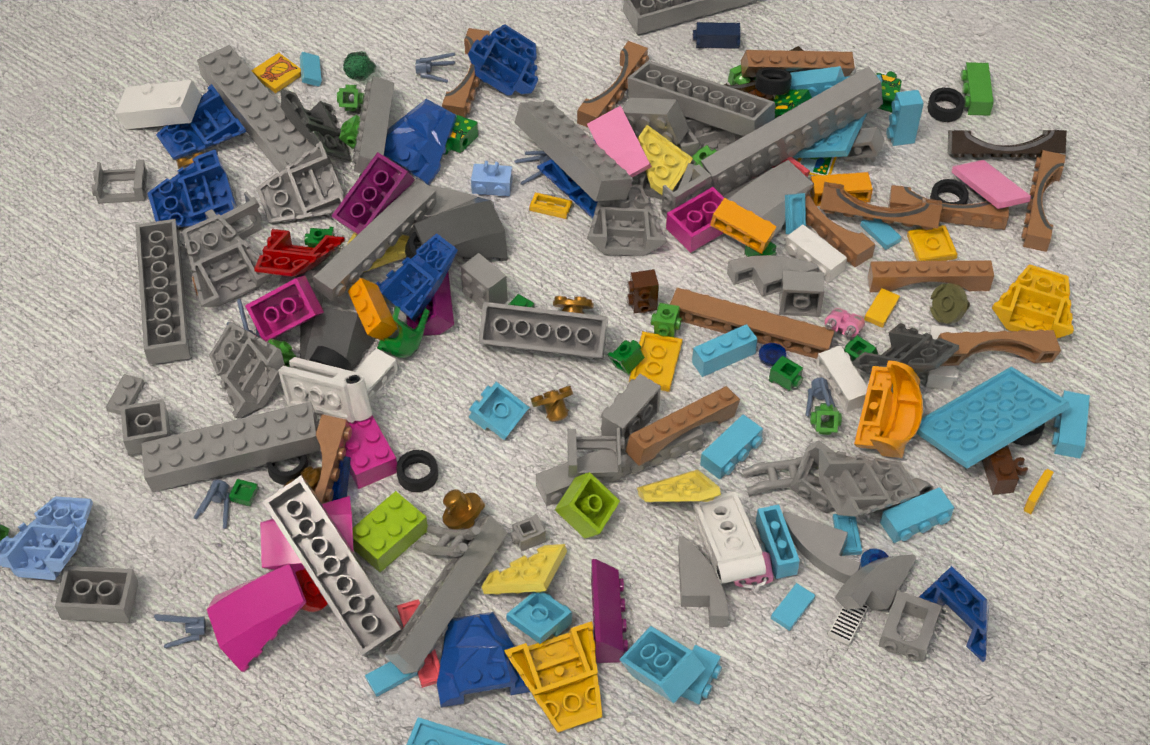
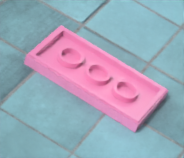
[587,106,652,177]
[952,160,1031,209]

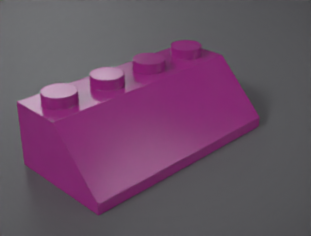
[331,152,415,235]
[406,272,454,336]
[591,559,628,663]

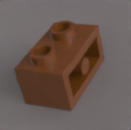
[627,269,659,314]

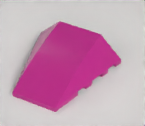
[260,496,354,572]
[206,564,306,672]

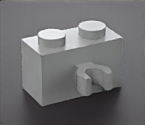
[843,126,885,164]

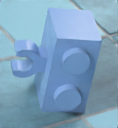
[471,161,513,196]

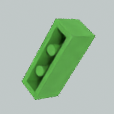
[961,62,994,116]

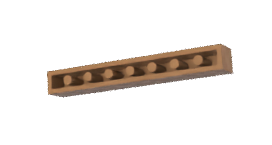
[670,288,835,359]

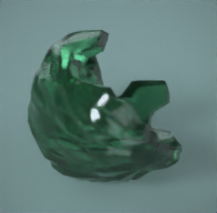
[343,51,377,81]

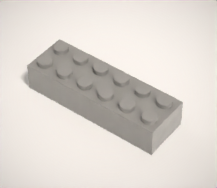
[478,302,608,359]

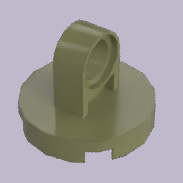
[930,283,970,324]

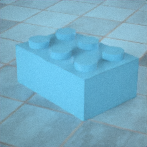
[619,626,706,703]

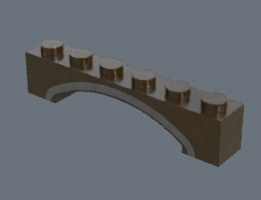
[947,130,1067,157]

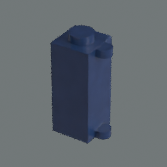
[692,22,741,49]

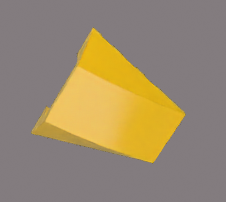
[992,264,1074,339]
[504,621,602,733]

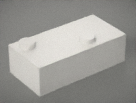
[115,80,202,129]

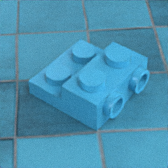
[469,382,530,440]
[506,592,572,644]

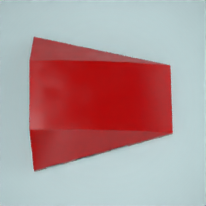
[254,229,345,276]

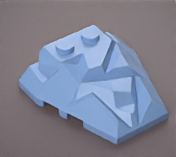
[0,496,93,580]

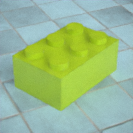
[352,491,428,572]

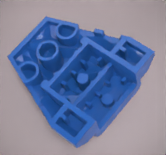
[468,24,538,96]
[384,99,457,185]
[147,149,237,227]
[437,612,530,708]

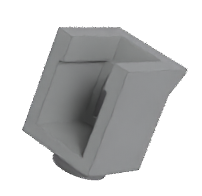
[510,513,546,551]

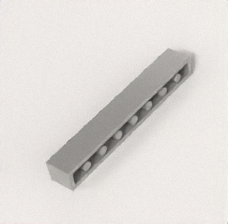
[352,75,394,174]
[313,179,436,302]
[536,426,704,506]
[385,515,508,674]

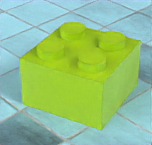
[554,472,620,539]

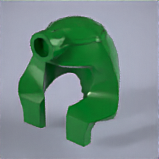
[377,306,429,358]

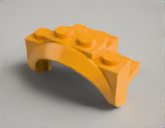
[854,360,923,458]

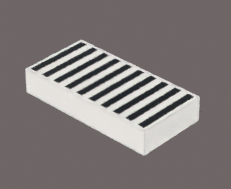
[828,604,869,646]

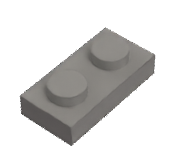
[106,374,145,415]

